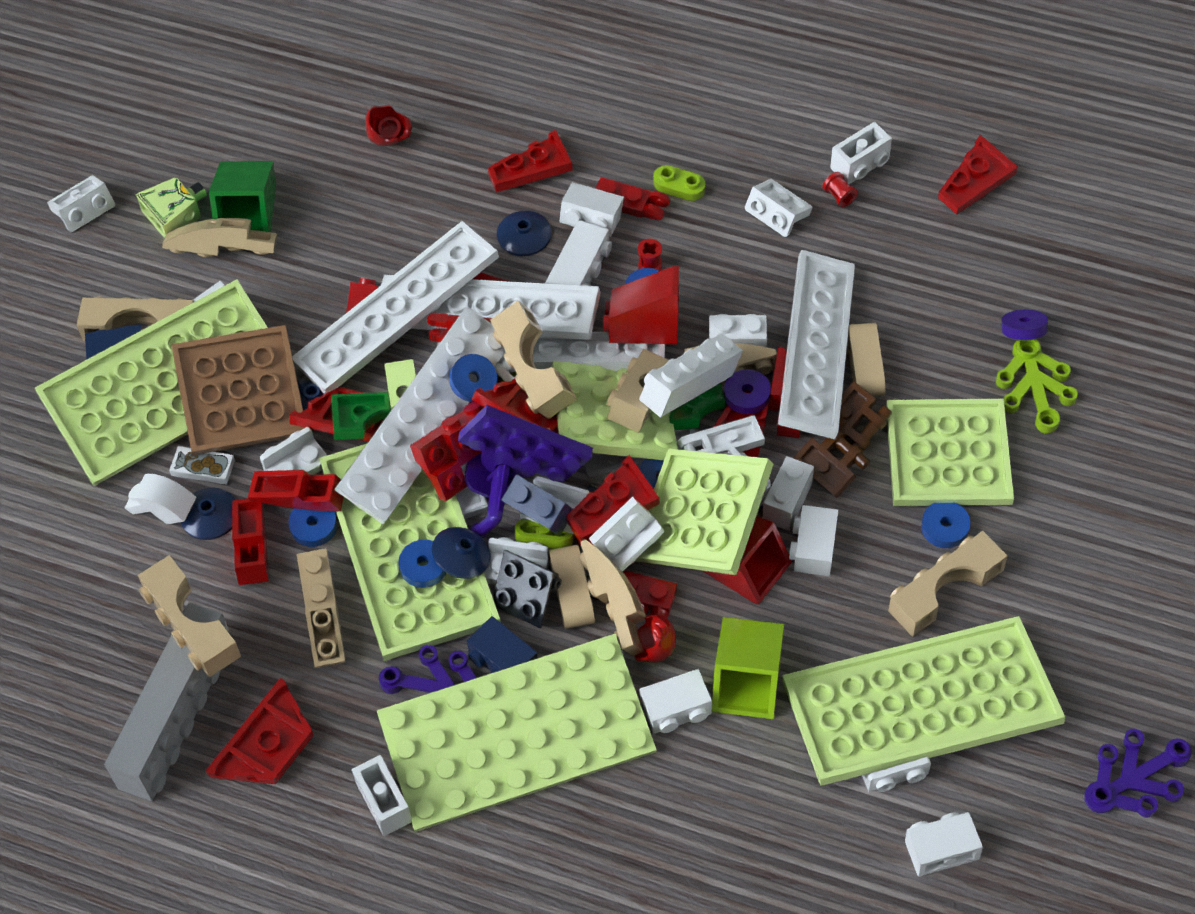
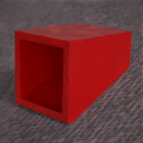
[603,266,679,344]
[701,516,792,605]

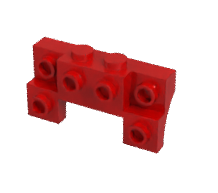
[410,402,484,501]

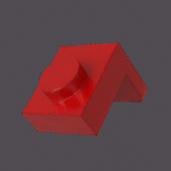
[346,278,380,313]

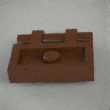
[839,381,892,450]
[793,430,870,499]

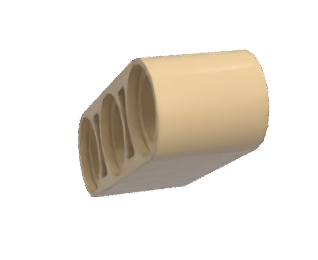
[847,323,885,396]
[549,544,595,629]

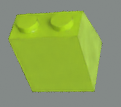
[712,617,784,719]

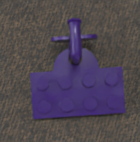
[458,405,593,538]

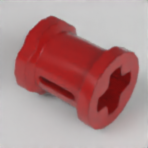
[822,171,858,208]
[637,239,662,271]

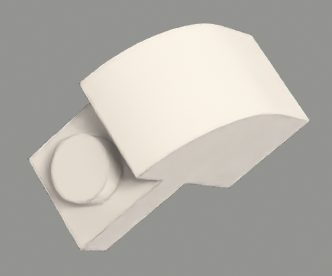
[125,474,196,524]

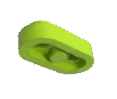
[653,165,705,201]
[515,518,574,549]

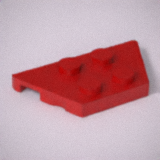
[472,379,559,434]
[289,387,384,442]
[206,678,314,784]

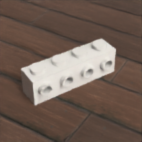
[639,334,743,417]

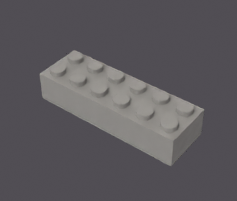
[104,602,231,801]

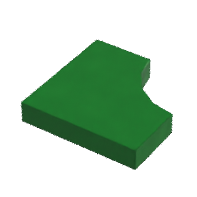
[669,383,725,430]
[331,392,391,440]

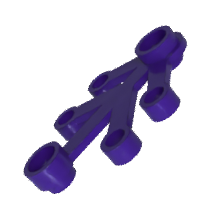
[378,645,476,694]
[1084,729,1192,818]

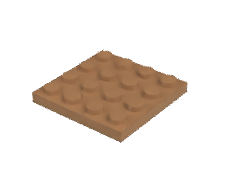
[171,325,305,455]

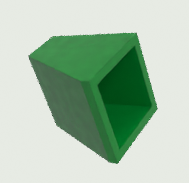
[209,161,276,233]

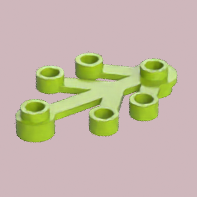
[996,339,1078,434]

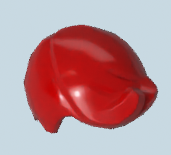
[365,105,412,146]
[634,615,676,663]

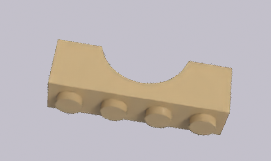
[77,297,193,341]
[490,301,577,419]
[889,531,1008,637]
[138,555,241,678]

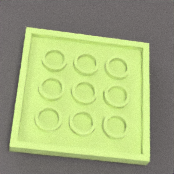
[551,361,678,460]
[886,399,1014,506]
[635,449,773,575]

